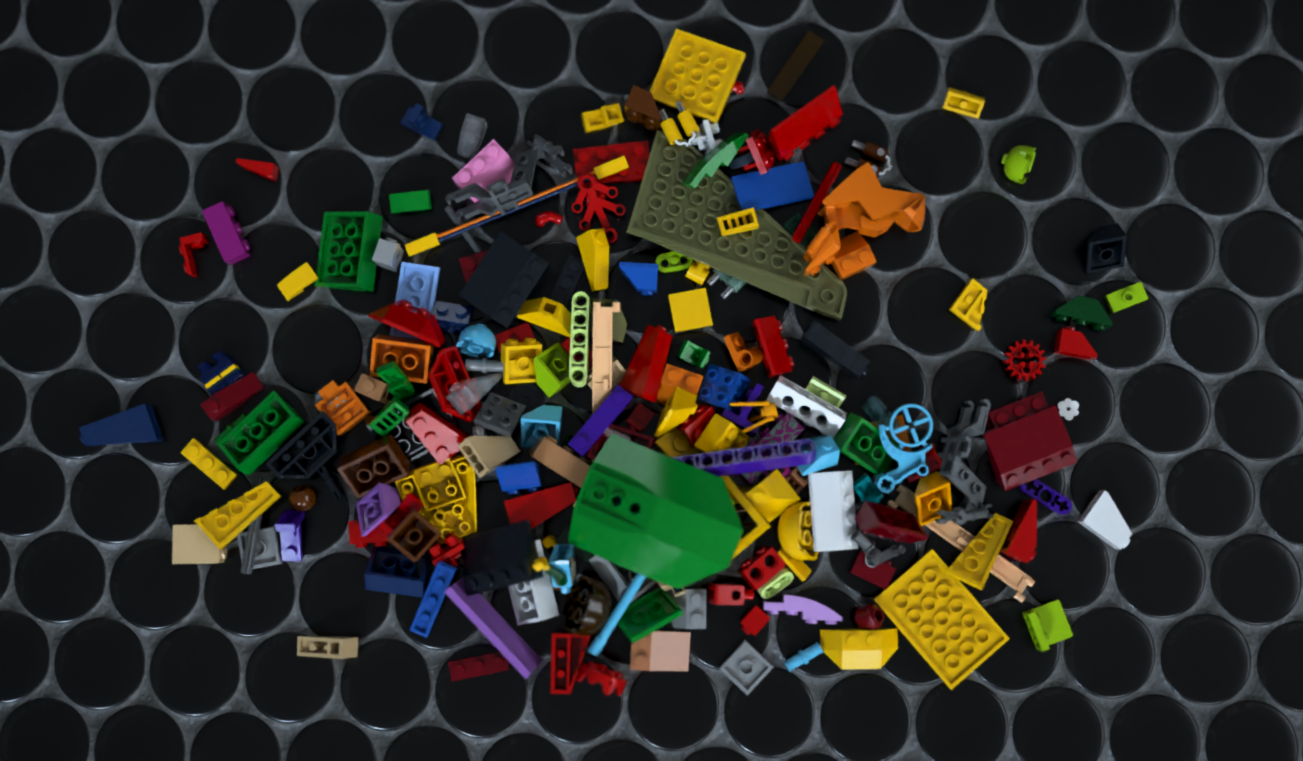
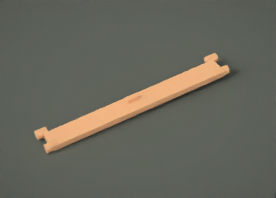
[592,302,620,463]
[886,484,1035,603]

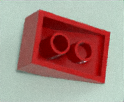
[1000,499,1037,563]

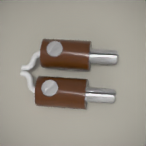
[845,140,892,177]

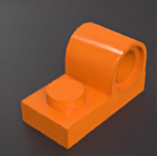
[723,332,763,372]

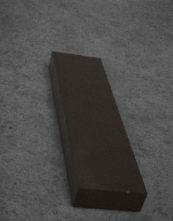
[767,30,825,102]

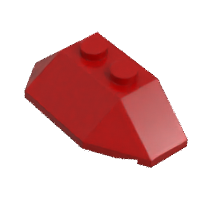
[369,300,446,348]
[428,346,482,422]

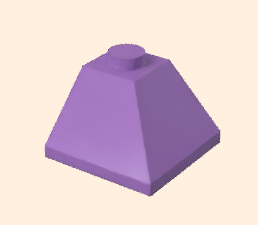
[356,483,401,537]

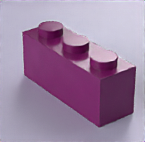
[202,201,251,265]

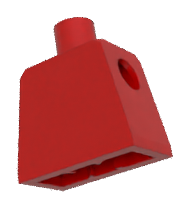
[707,582,754,605]

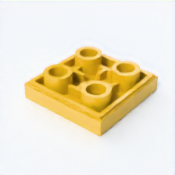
[668,288,713,333]

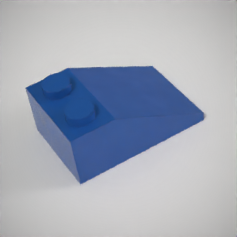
[495,462,542,495]

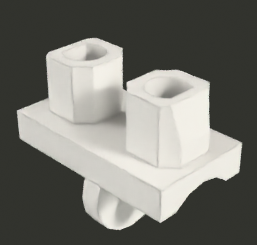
[691,119,723,155]

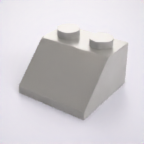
[667,588,706,629]

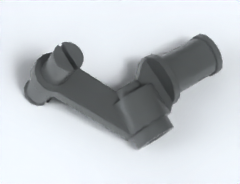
[851,530,905,568]

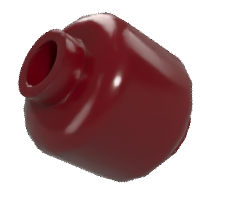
[854,604,884,630]

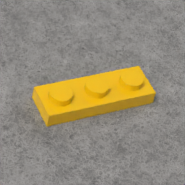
[180,438,238,490]

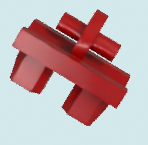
[429,532,465,567]

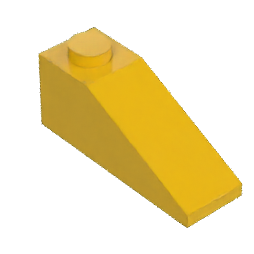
[576,228,609,291]

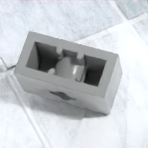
[372,237,404,272]

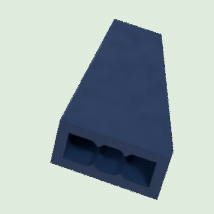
[79,404,164,447]

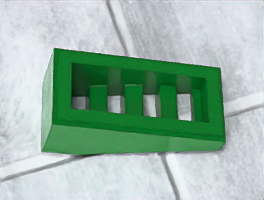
[368,396,410,437]

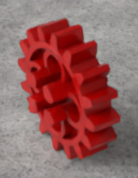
[1003,339,1047,381]

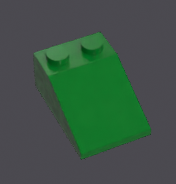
[833,412,899,476]

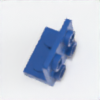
[697,364,751,415]

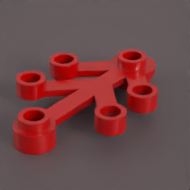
[571,172,626,243]

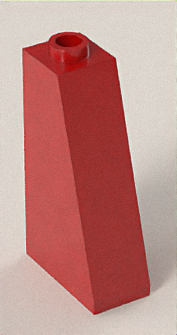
[619,325,672,403]
[504,482,579,529]

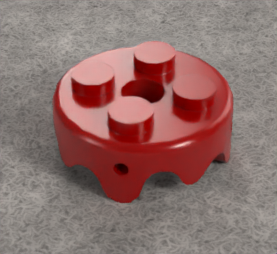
[576,661,627,696]

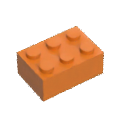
[369,334,434,384]

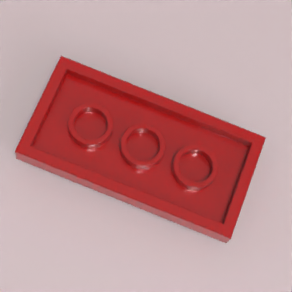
[573,141,650,188]

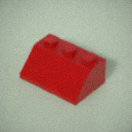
[752,316,794,379]

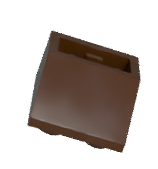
[624,85,661,130]

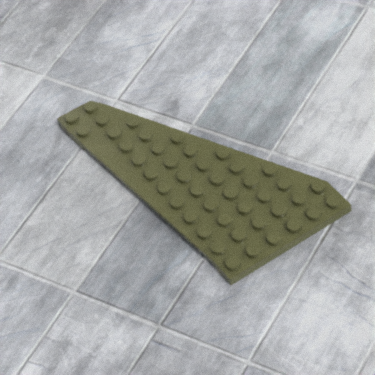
[626,130,847,321]

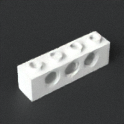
[766,375,847,438]

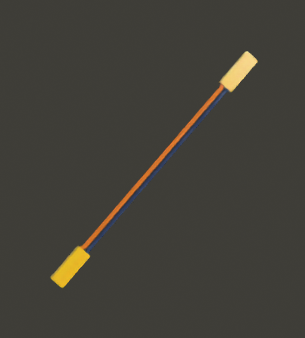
[405,156,629,257]

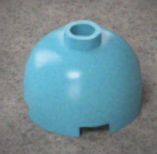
[456,324,496,358]

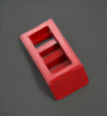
[236,158,279,181]

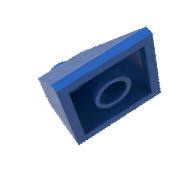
[619,262,658,296]

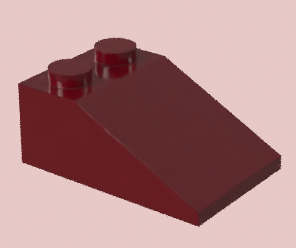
[587,424,655,460]

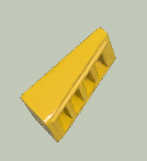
[717,207,759,236]

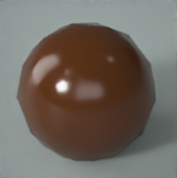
[289,485,316,512]

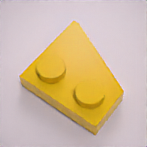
[948,279,988,331]

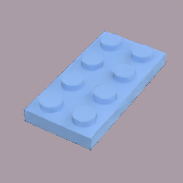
[390,262,440,340]

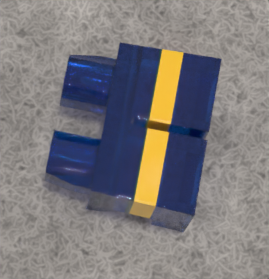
[198,351,247,396]

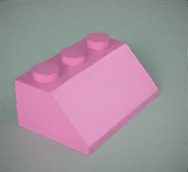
[452,139,515,203]

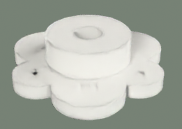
[1057,398,1079,420]

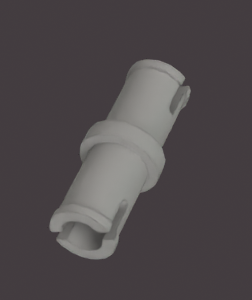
[465,358,503,373]

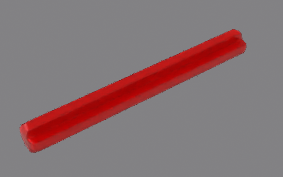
[791,162,842,243]

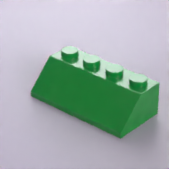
[217,391,306,476]

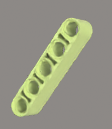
[569,291,591,387]

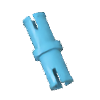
[784,642,823,672]

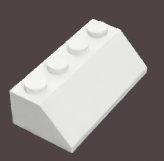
[808,471,858,552]
[508,540,559,625]

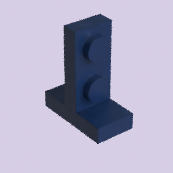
[400,103,443,142]

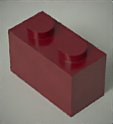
[848,551,896,590]

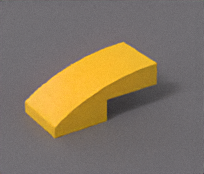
[581,103,624,133]
[277,262,319,301]

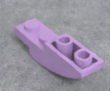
[762,594,842,624]

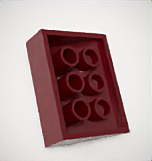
[983,404,1077,491]

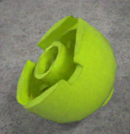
[1001,145,1036,184]

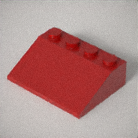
[767,85,843,162]

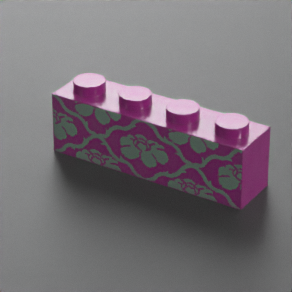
[737,413,804,484]

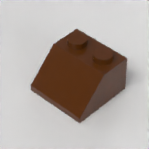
[386,509,442,563]

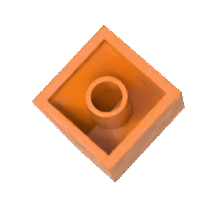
[831,231,877,280]
[655,364,703,405]

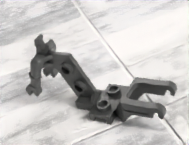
[445,134,573,221]
[935,399,994,525]

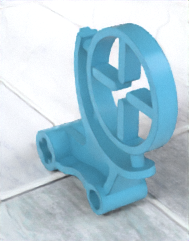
[874,404,933,493]

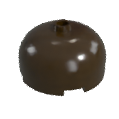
[563,575,612,636]

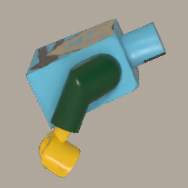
[533,535,577,594]

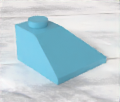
[521,405,562,448]
[797,434,840,476]

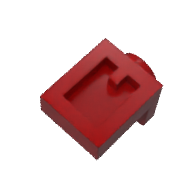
[626,403,655,433]

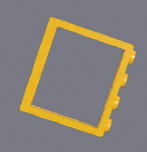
[719,475,771,559]

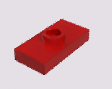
[494,322,535,354]

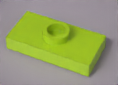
[1104,282,1148,314]

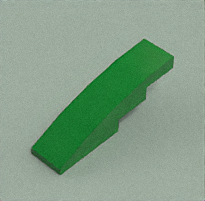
[682,132,749,189]

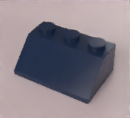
[364,546,431,597]

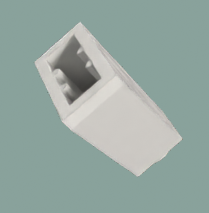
[1077,490,1132,550]

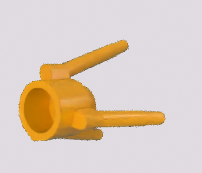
[730,400,778,433]

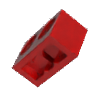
[737,546,786,590]

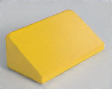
[942,88,985,119]
[776,546,811,581]

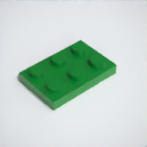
[617,587,683,643]

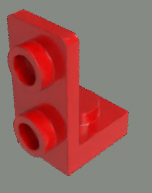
[179,232,209,277]
[380,492,424,534]

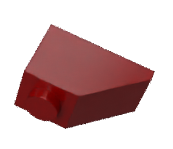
[1054,326,1097,360]

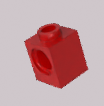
[739,604,771,636]

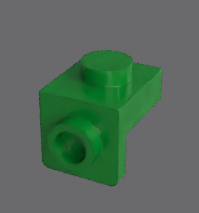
[677,340,711,368]

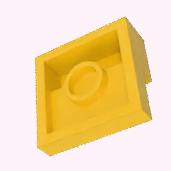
[501,338,543,384]

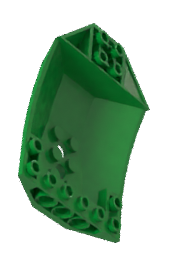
[568,433,744,589]

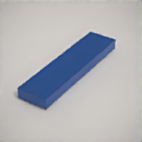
[410,560,457,638]

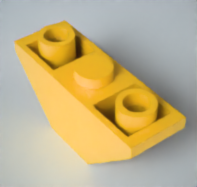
[517,297,577,337]

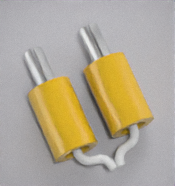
[659,101,700,147]

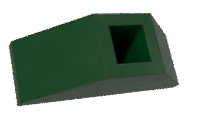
[1050,295,1113,331]

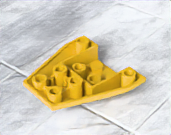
[395,455,477,544]

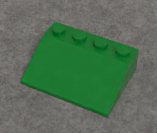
[315,211,383,291]

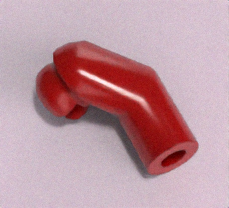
[535,210,564,227]

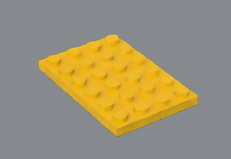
[873,549,1010,690]

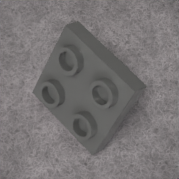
[474,392,526,437]

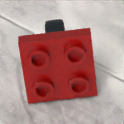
[729,128,775,175]

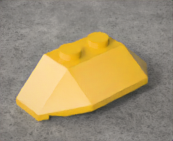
[820,628,898,669]

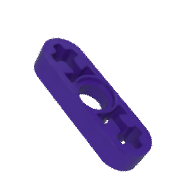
[1019,479,1072,515]

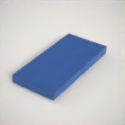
[731,161,814,211]

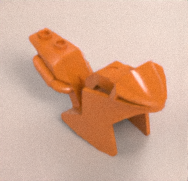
[804,163,926,277]

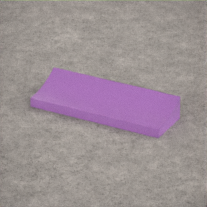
[445,577,543,679]

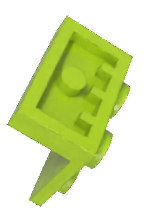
[1022,600,1073,652]

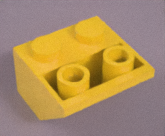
[694,413,750,463]

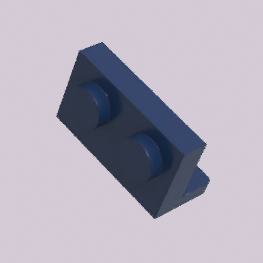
[431,301,473,335]

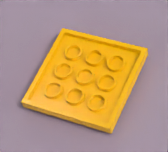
[649,29,746,124]

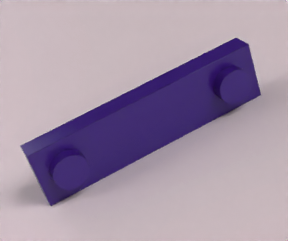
[568,385,633,457]

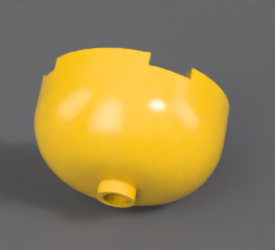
[778,501,819,560]

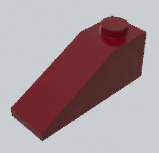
[200,372,265,421]

